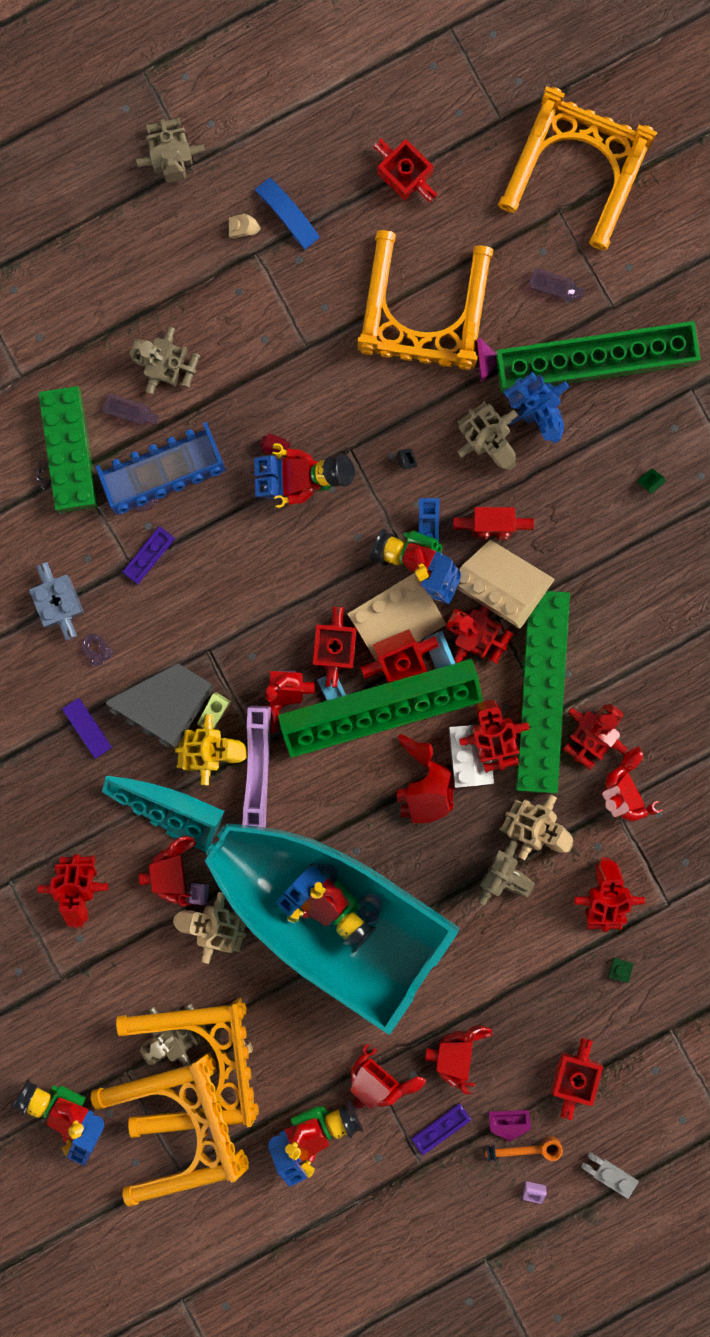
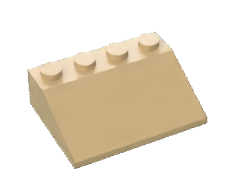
[456,540,555,629]
[348,573,446,661]

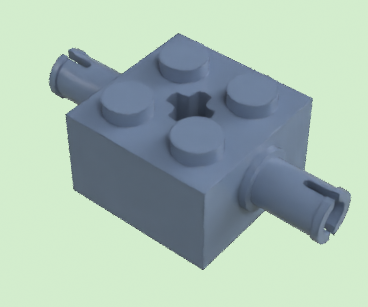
[29,562,85,641]

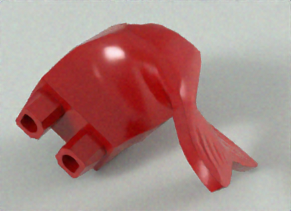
[397,734,455,823]

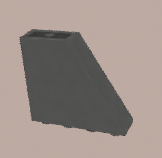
[106,664,215,748]

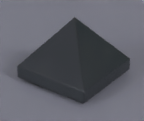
[398,448,418,470]

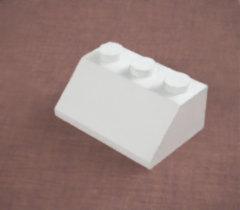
[448,725,494,788]

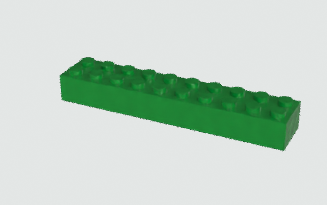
[495,321,701,394]
[515,591,570,793]
[278,659,483,758]

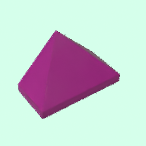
[476,338,497,382]
[489,1110,531,1142]

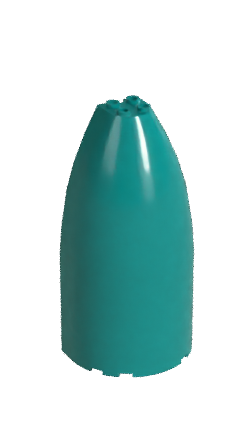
[205,824,460,1035]

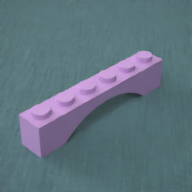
[243,706,271,827]

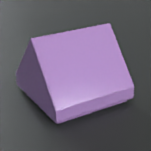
[189,883,209,905]
[522,1181,547,1204]

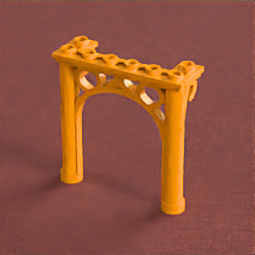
[498,86,657,251]
[358,230,493,370]
[116,997,259,1138]
[91,1052,249,1207]

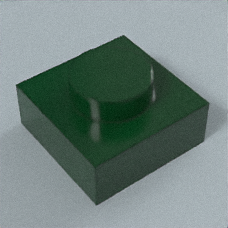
[637,468,666,494]
[608,957,634,983]

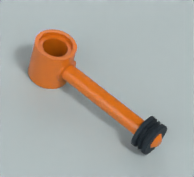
[485,1136,563,1162]

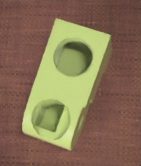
[197,692,231,729]

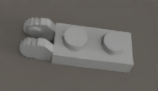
[581,1152,639,1199]

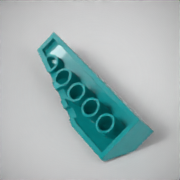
[102,776,224,852]

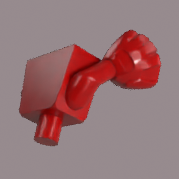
[264,671,314,735]
[602,746,662,822]
[139,836,196,906]
[425,1025,492,1095]
[350,1044,426,1109]

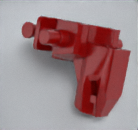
[446,606,513,664]
[459,700,530,773]
[562,704,628,771]
[37,854,108,929]
[574,857,645,932]

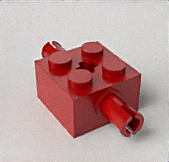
[373,138,438,203]
[453,507,534,540]
[313,607,357,688]
[360,629,439,683]
[551,1037,603,1120]

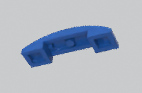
[255,177,320,250]
[419,498,440,543]

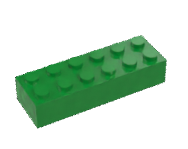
[38,386,98,513]

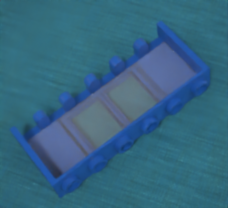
[95,422,226,515]

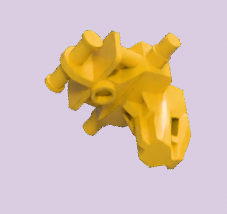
[175,714,248,786]

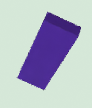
[122,526,175,585]
[62,698,113,759]
[411,1102,472,1155]

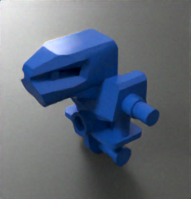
[504,372,569,443]

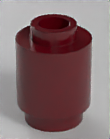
[260,433,291,457]

